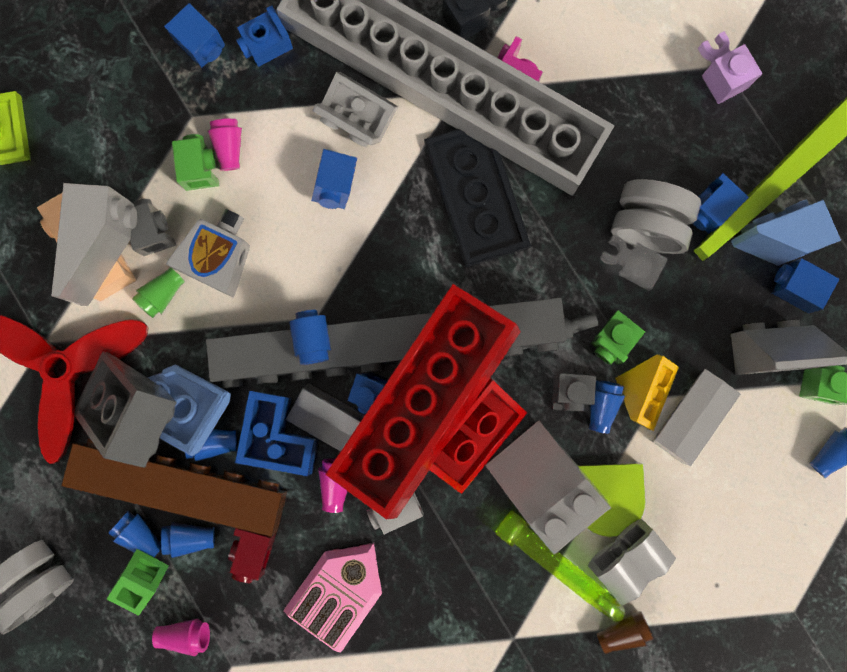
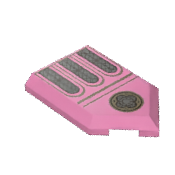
[283,543,382,653]

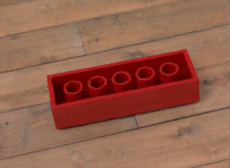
[325,284,521,520]

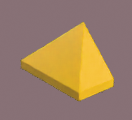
[615,354,679,431]

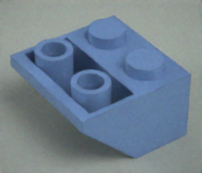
[731,199,841,266]

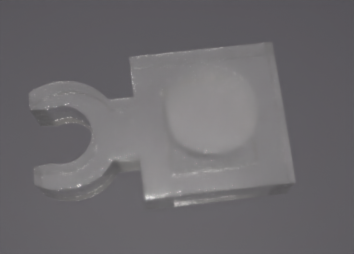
[600,236,668,291]

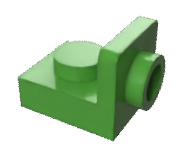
[590,310,645,365]

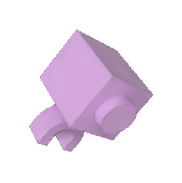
[698,31,762,104]

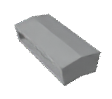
[653,369,741,466]
[285,383,365,452]

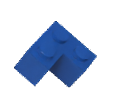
[235,391,319,476]

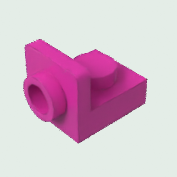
[497,36,543,82]

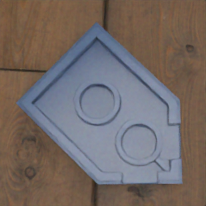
[148,364,230,456]

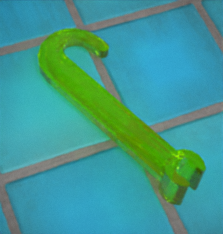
[494,509,625,622]

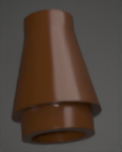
[596,611,654,654]

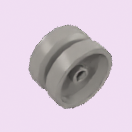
[611,179,701,254]
[0,540,74,634]

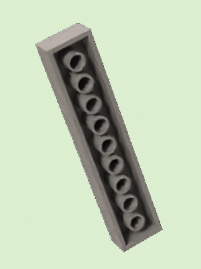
[276,0,614,196]

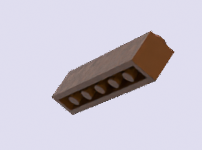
[62,438,288,536]

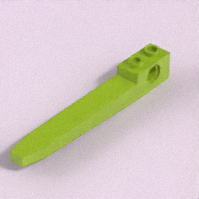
[693,97,847,261]

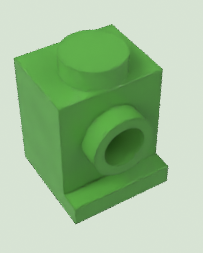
[172,134,220,191]
[799,366,847,405]
[107,549,169,616]

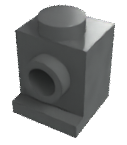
[130,199,176,256]
[552,373,596,412]

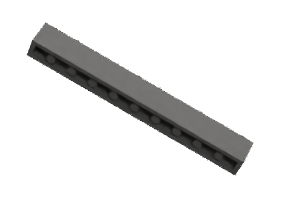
[206,298,567,389]

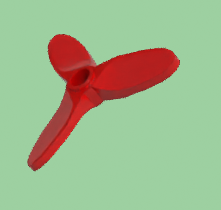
[0,315,148,464]

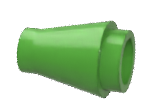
[132,267,185,318]

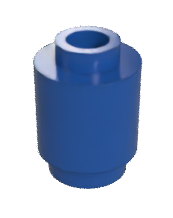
[289,310,331,365]

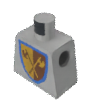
[166,209,250,298]

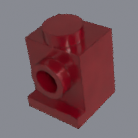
[228,528,276,583]

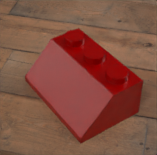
[429,378,527,494]

